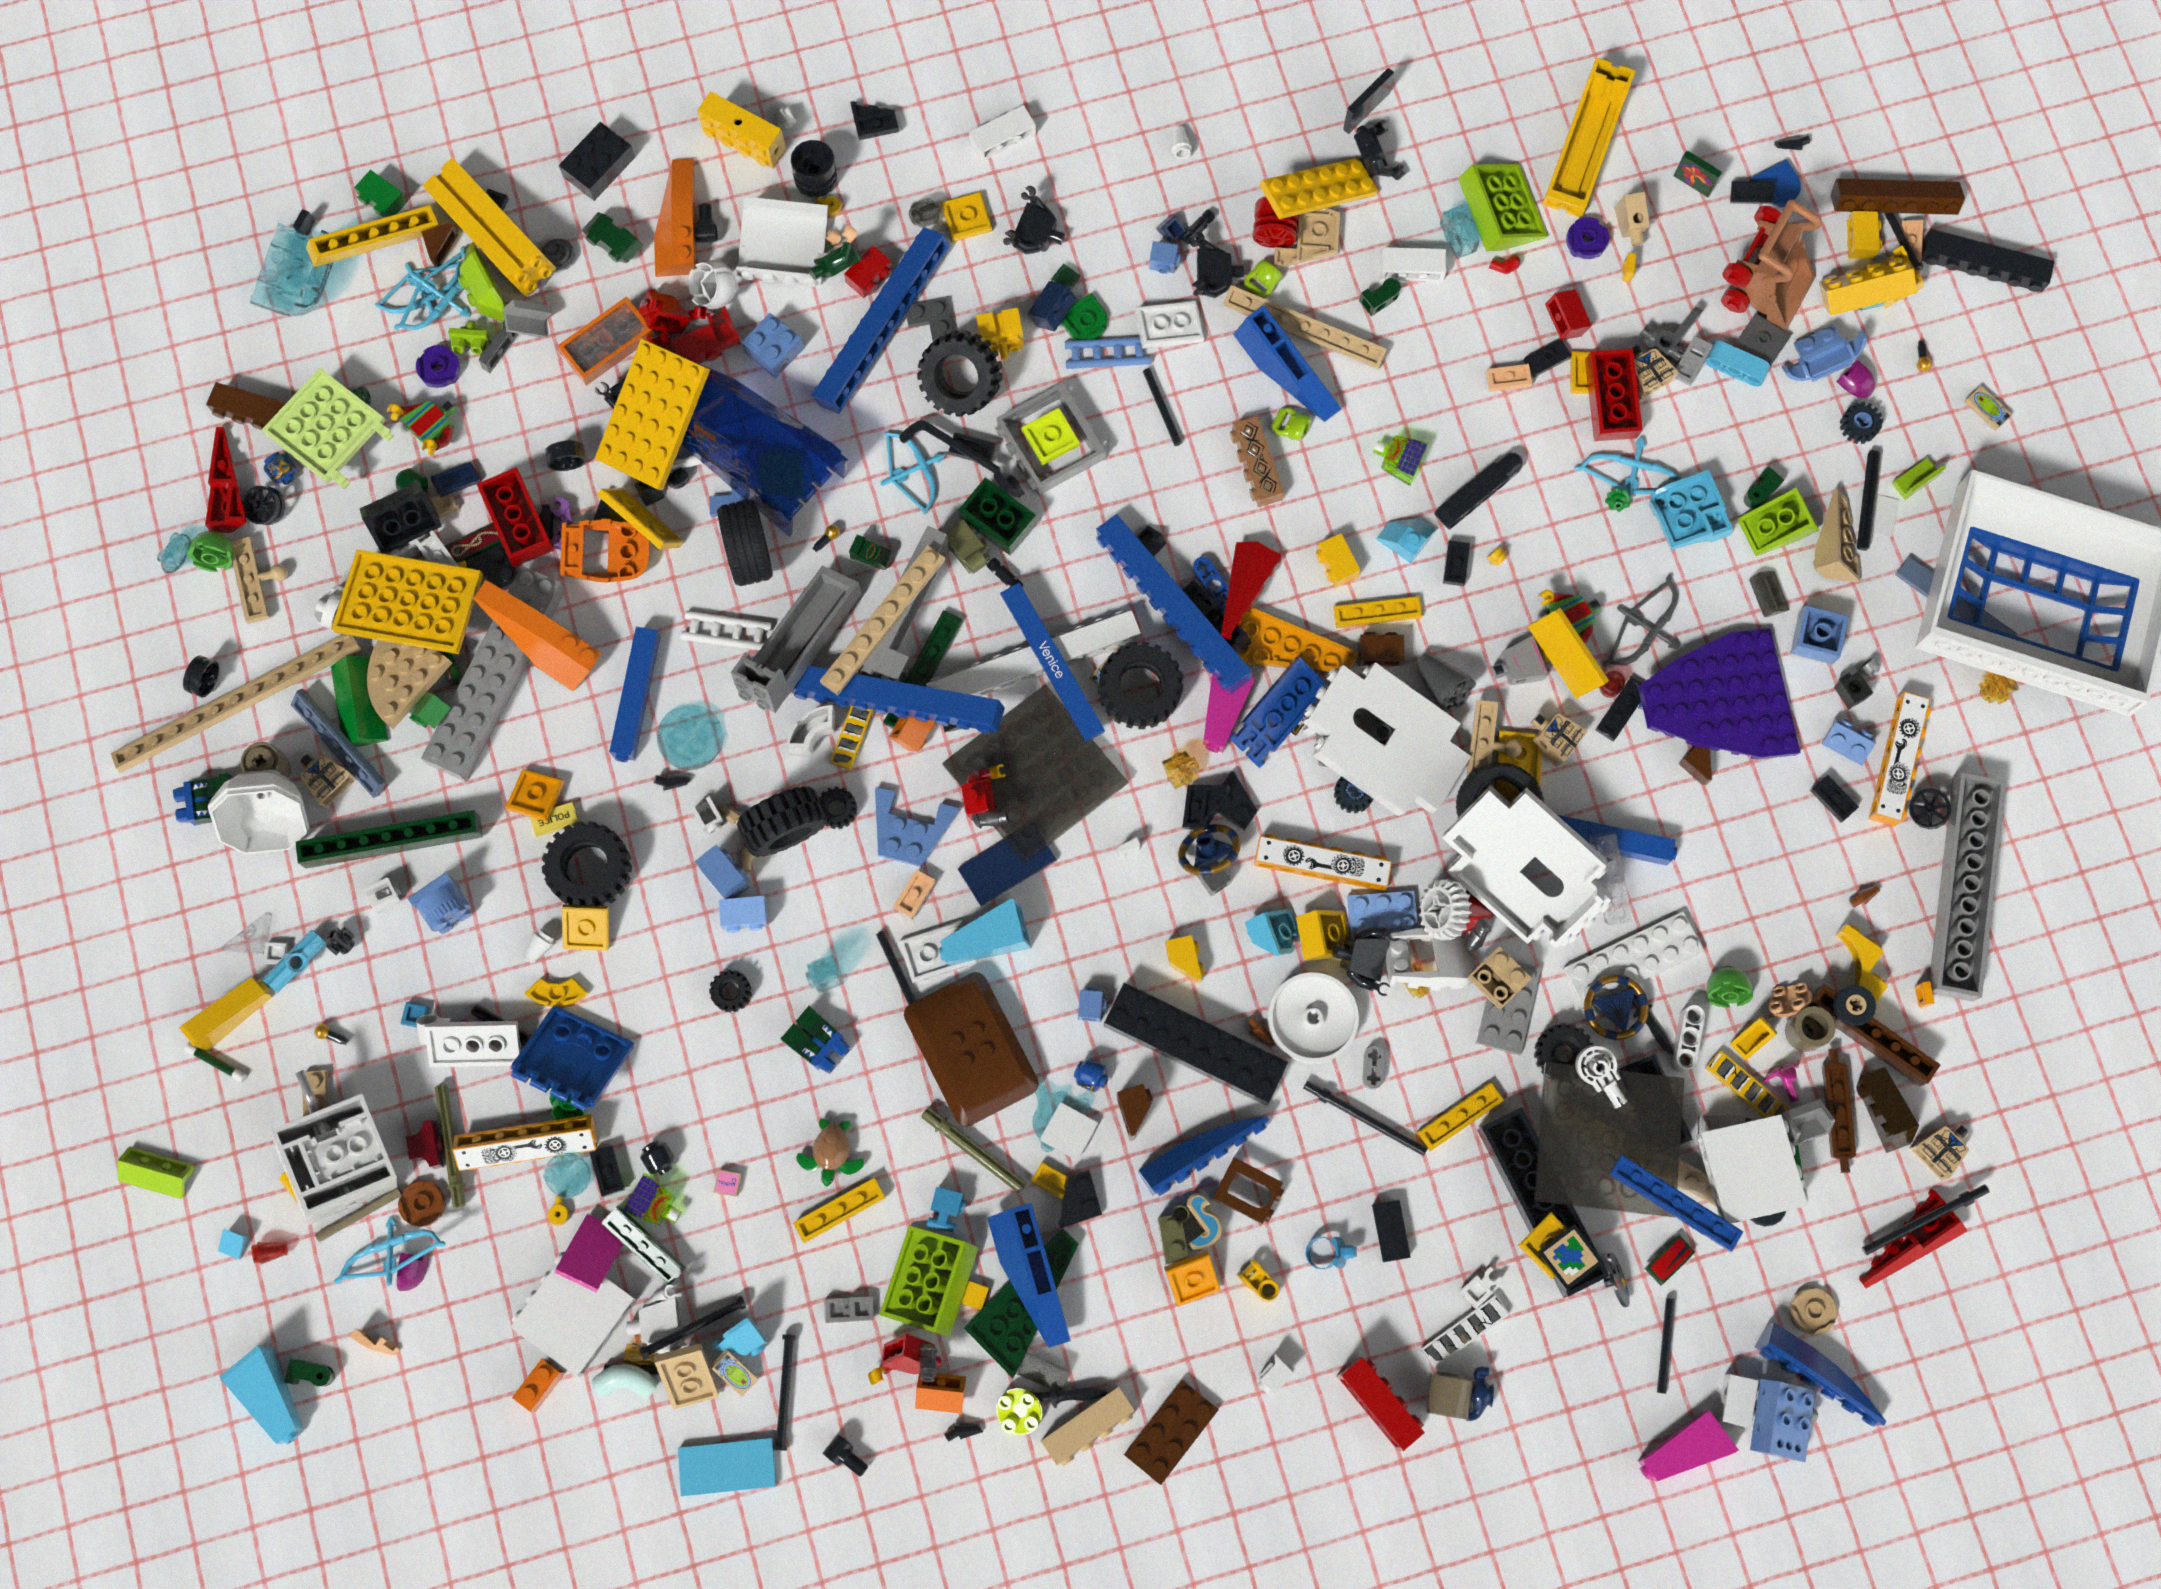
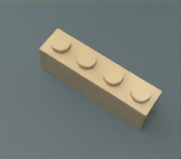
[1041,1387,1135,1466]

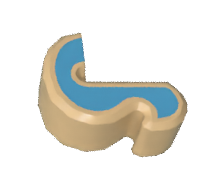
[1186,1193,1223,1252]

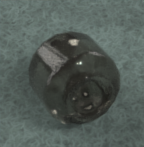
[909,197,941,228]

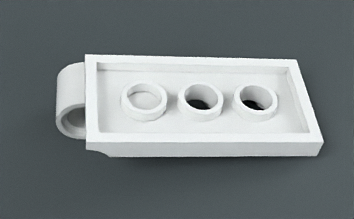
[416,1014,521,1067]

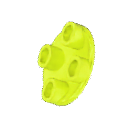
[997,1388,1042,1435]

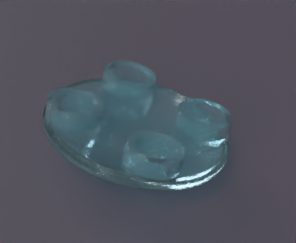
[157,532,191,574]
[543,1153,591,1199]

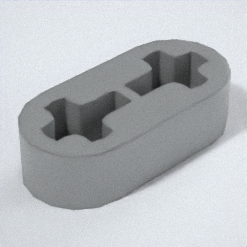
[1362,1046,1385,1090]

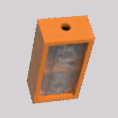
[557,296,654,386]

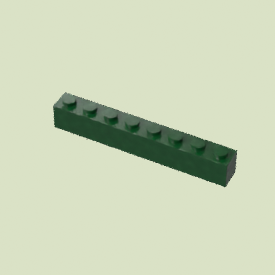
[295,810,483,869]

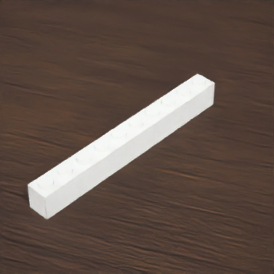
[926,610,1141,697]

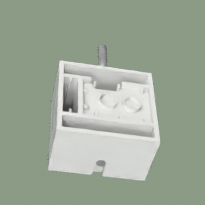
[271,1070,397,1226]

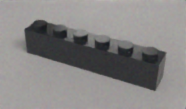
[1922,229,2055,292]

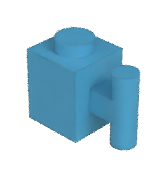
[927,1187,967,1233]

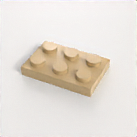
[654,1343,719,1410]

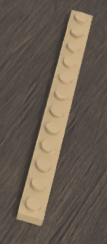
[111,634,361,773]

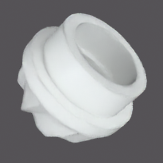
[776,106,797,128]

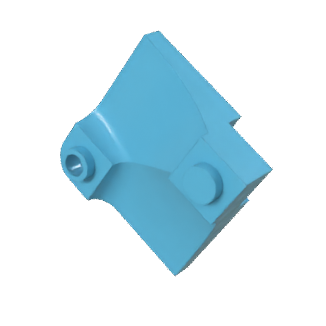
[1649,470,1733,550]

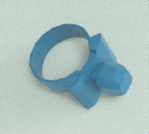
[1305,1236,1357,1270]

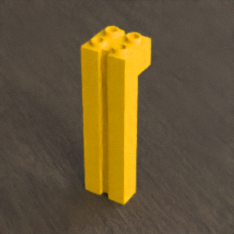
[1542,57,1636,218]
[422,157,556,297]

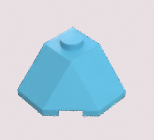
[1376,518,1436,564]
[1245,908,1298,956]
[711,1317,768,1357]

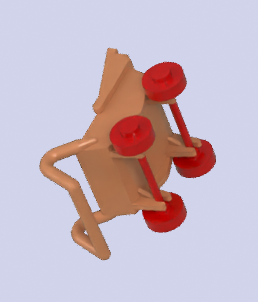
[1721,200,1822,332]

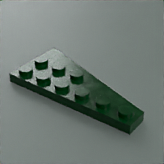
[964,1228,1079,1378]

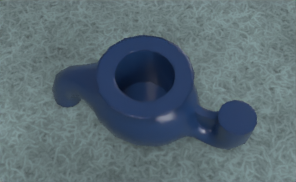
[1466,1366,1494,1421]

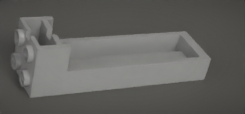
[860,526,949,683]
[731,565,862,713]

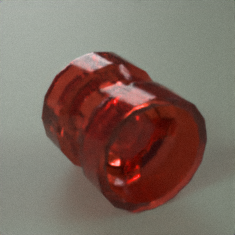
[1599,671,1625,698]

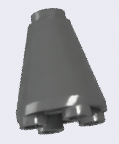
[1416,653,1476,712]

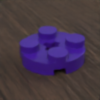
[1566,217,1609,259]
[416,345,460,388]

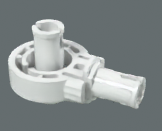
[314,571,349,630]
[1575,1045,1628,1108]

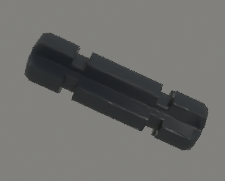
[1182,209,1215,245]
[987,558,1024,588]

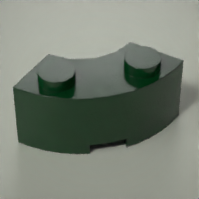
[582,212,643,263]

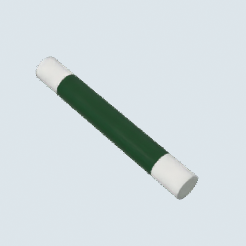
[184,1042,247,1083]

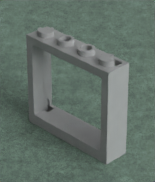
[995,382,1106,495]

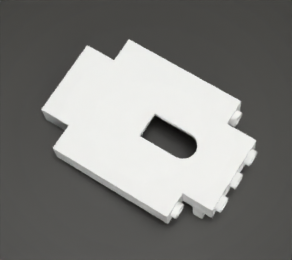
[1302,662,1471,816]
[1443,785,1611,948]

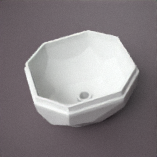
[208,770,310,854]

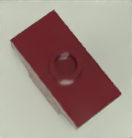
[406,1120,444,1169]

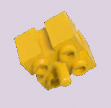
[976,308,1023,360]

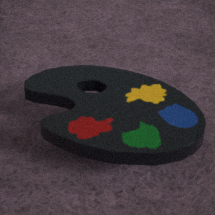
[1604,1253,1630,1307]

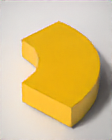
[524,977,589,1007]

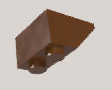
[1116,1084,1153,1141]

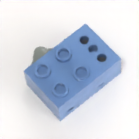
[1750,1379,1819,1462]

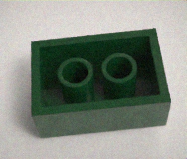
[958,477,1037,556]

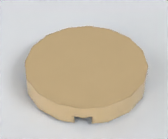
[1789,1287,1838,1335]

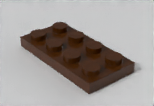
[1124,1380,1219,1485]

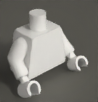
[627,1283,687,1354]

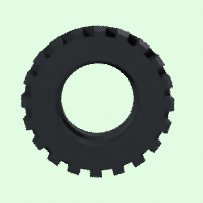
[917,330,1003,417]
[1098,642,1184,730]
[737,786,828,857]
[541,821,632,906]

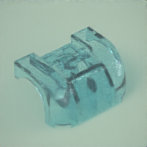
[250,222,334,316]

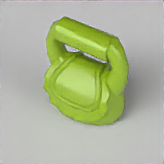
[1243,260,1282,298]
[1271,408,1311,441]

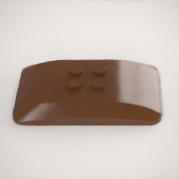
[904,972,1039,1127]

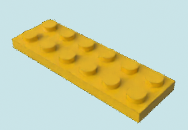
[1259,158,1379,219]

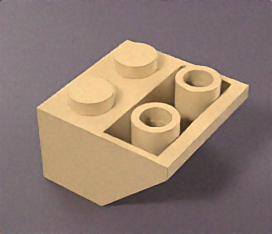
[1467,946,1532,1010]

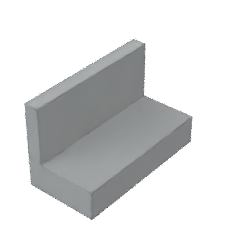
[503,299,552,338]

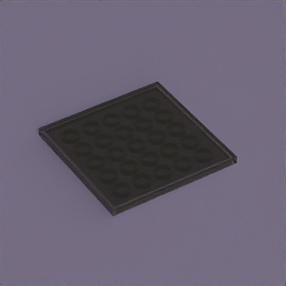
[942,684,1128,864]
[1534,1062,1684,1218]

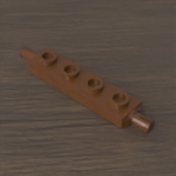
[1822,1049,1856,1173]

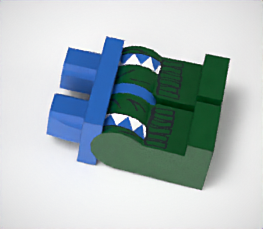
[173,773,233,826]
[780,1006,851,1074]

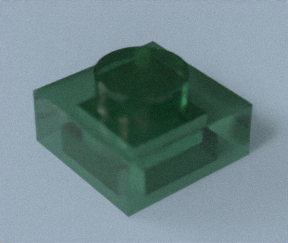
[1051,263,1080,289]

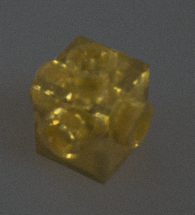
[1978,673,2019,704]
[1162,751,1199,789]

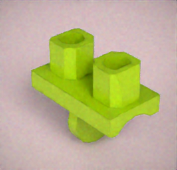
[448,321,491,355]

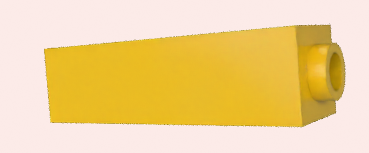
[179,977,272,1051]

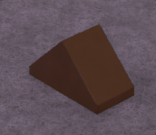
[421,223,458,267]
[1679,746,1712,785]

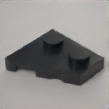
[850,101,899,140]
[465,544,518,591]
[1182,785,1231,830]

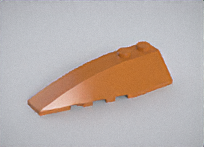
[654,158,697,277]
[473,580,602,691]

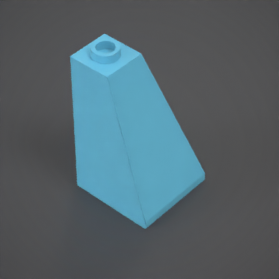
[939,898,1031,966]
[219,1346,303,1445]

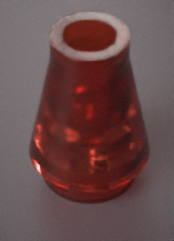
[251,1241,288,1265]

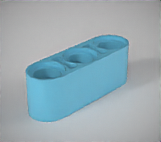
[1705,341,1770,387]

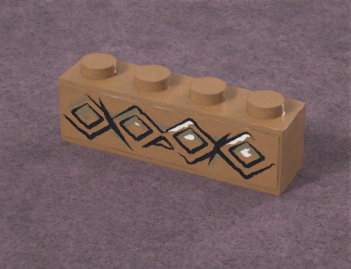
[1230,416,1284,507]

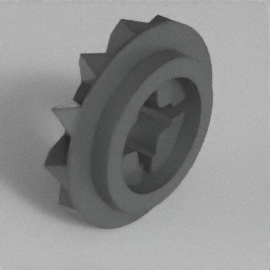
[541,239,575,272]

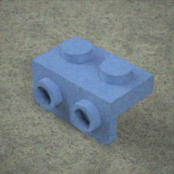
[1822,718,1876,766]

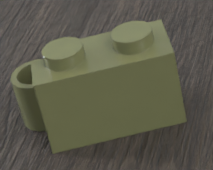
[945,520,990,574]
[1157,1205,1190,1266]

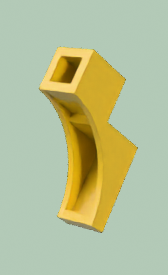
[1836,924,1888,1003]

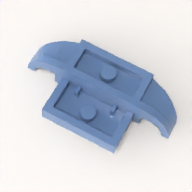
[1781,325,1867,382]

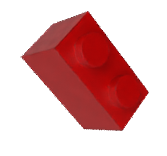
[844,245,893,298]
[1545,289,1592,341]

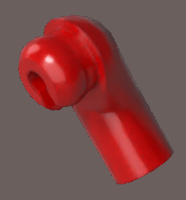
[1489,255,1521,274]

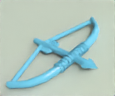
[375,262,461,315]
[880,432,946,514]

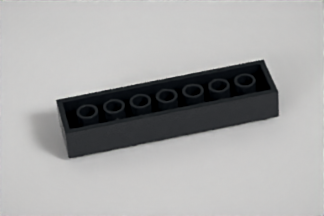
[1104,982,1288,1106]
[1477,1107,1610,1298]

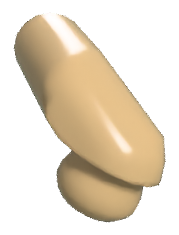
[740,847,756,872]

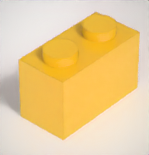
[1846,211,1882,260]
[1315,533,1361,588]

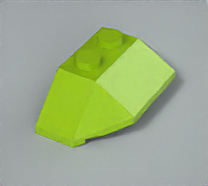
[458,242,507,322]

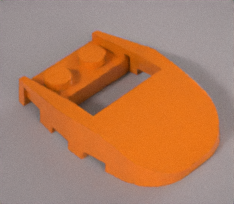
[560,519,649,583]

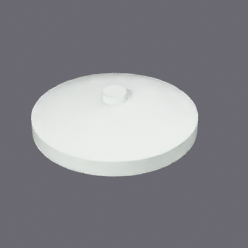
[1268,972,1359,1064]

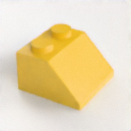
[1296,910,1350,961]

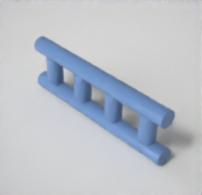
[1065,337,1151,369]

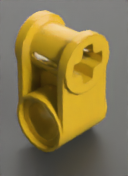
[1236,1258,1279,1302]

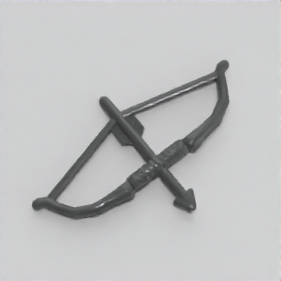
[1603,575,1679,666]

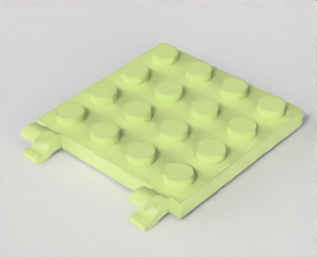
[261,368,394,490]

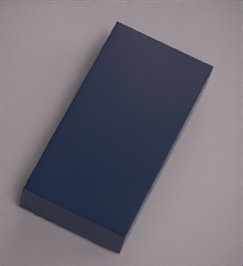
[431,462,480,498]

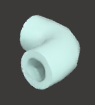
[592,1364,659,1399]

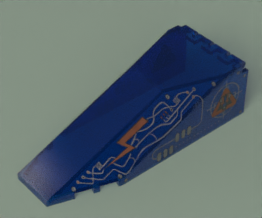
[677,354,848,537]

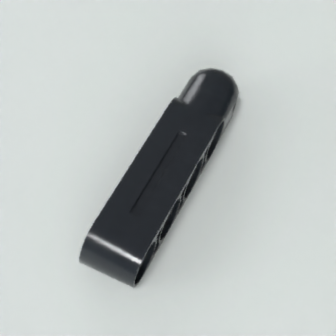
[1434,452,1523,530]

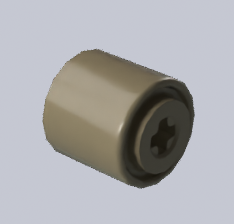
[240,742,291,778]
[1785,1006,1836,1052]
[1426,1372,1473,1420]

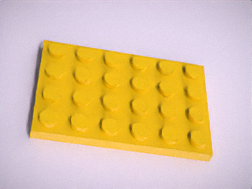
[595,339,710,491]
[331,549,483,654]

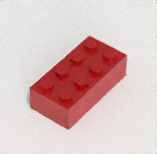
[1585,349,1643,441]
[476,467,554,567]
[1337,1357,1425,1451]

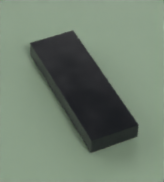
[1595,676,1642,742]

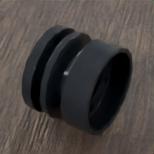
[790,140,837,197]

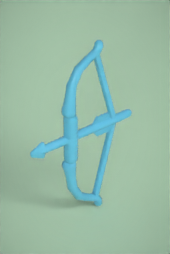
[394,246,470,330]
[1574,437,1681,503]
[334,1216,446,1286]

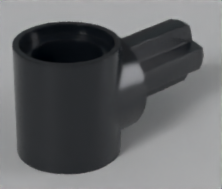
[694,203,718,243]
[822,1434,868,1477]

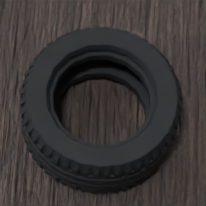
[717,499,773,586]
[1456,763,1544,818]

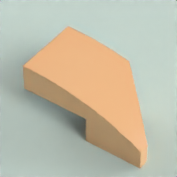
[350,1329,400,1355]

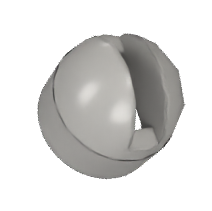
[1860,657,1880,676]

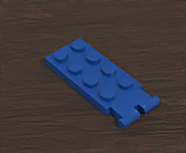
[1229,657,1326,768]

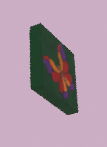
[1673,151,1722,197]

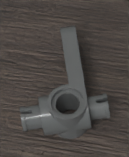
[1639,306,1703,362]

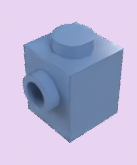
[1149,241,1181,274]
[1078,987,1107,1022]

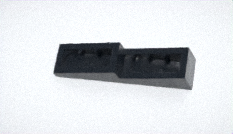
[1182,580,1252,654]

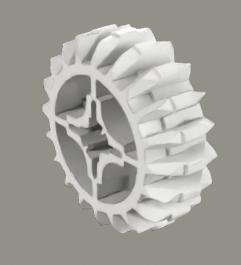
[1419,879,1472,940]

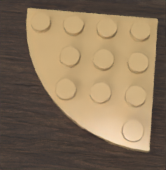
[367,640,452,729]

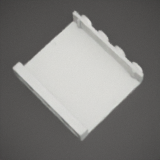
[736,196,828,287]
[1696,1115,1809,1224]
[510,1252,638,1377]

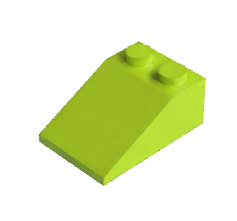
[1737,488,1820,556]

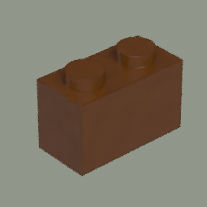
[1358,632,1405,666]

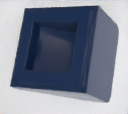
[1156,214,1187,244]

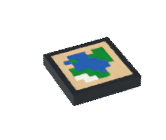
[1537,1224,1604,1291]

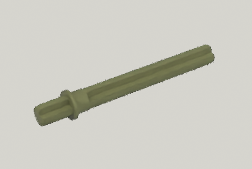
[435,1084,466,1208]
[921,1107,1026,1193]

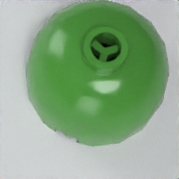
[187,531,234,572]
[1706,966,1753,1008]

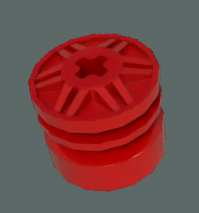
[1252,196,1298,248]

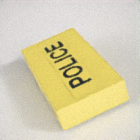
[530,802,579,838]

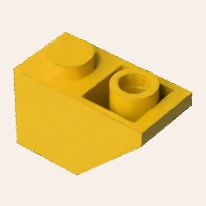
[1165,935,1205,983]

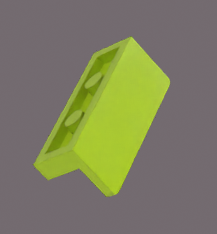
[117,1146,194,1199]

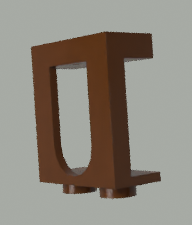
[1212,1157,1284,1225]

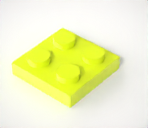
[1021,408,1080,466]

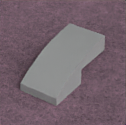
[1675,335,1713,386]
[824,1296,874,1323]

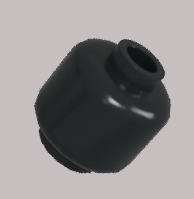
[640,1140,675,1176]

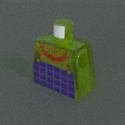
[1373,435,1428,486]
[623,1173,682,1226]

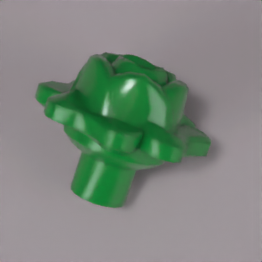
[1605,488,1632,512]

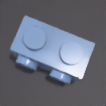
[719,895,768,933]

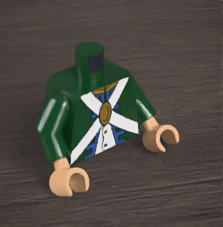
[809,226,862,280]

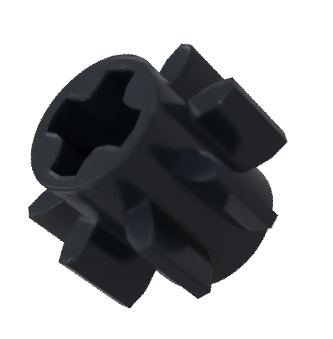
[326,927,355,955]

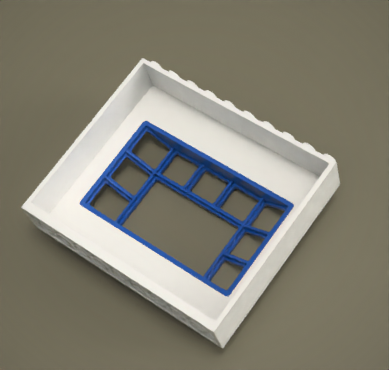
[1915,469,2161,717]

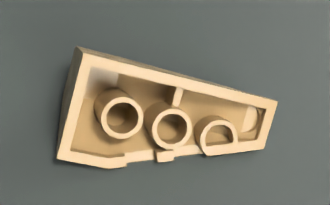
[1813,489,1860,583]

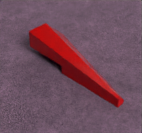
[205,427,246,533]
[1221,541,1282,640]
[1859,1189,1968,1289]

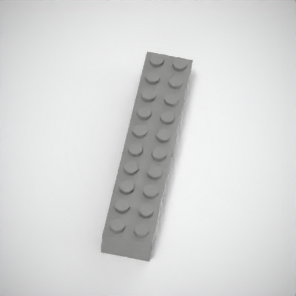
[421,566,566,782]
[1929,772,2006,1002]

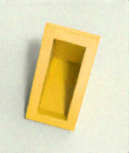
[1730,1016,1778,1061]

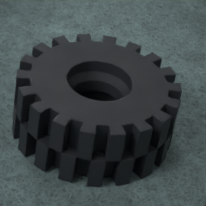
[1534,1023,1594,1083]

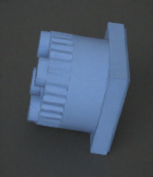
[408,873,471,934]

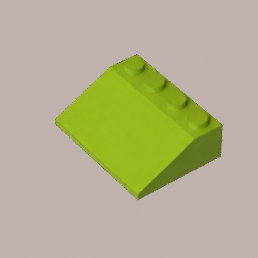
[1458,164,1547,251]
[879,1225,979,1338]

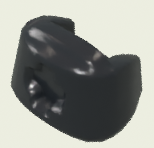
[666,468,688,489]

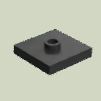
[1733,313,1791,366]

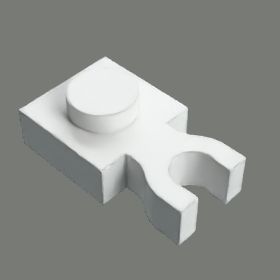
[1459,1266,1503,1309]

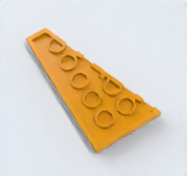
[1238,607,1359,672]

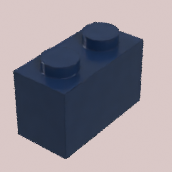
[1027,281,1077,332]

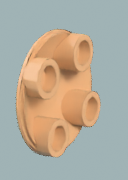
[1768,982,1812,1017]

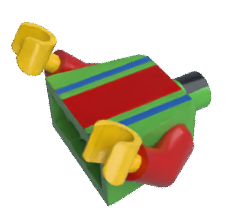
[386,400,456,456]
[1538,589,1601,644]

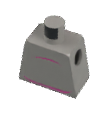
[1491,636,1548,685]

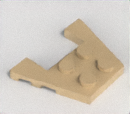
[1274,208,1340,268]

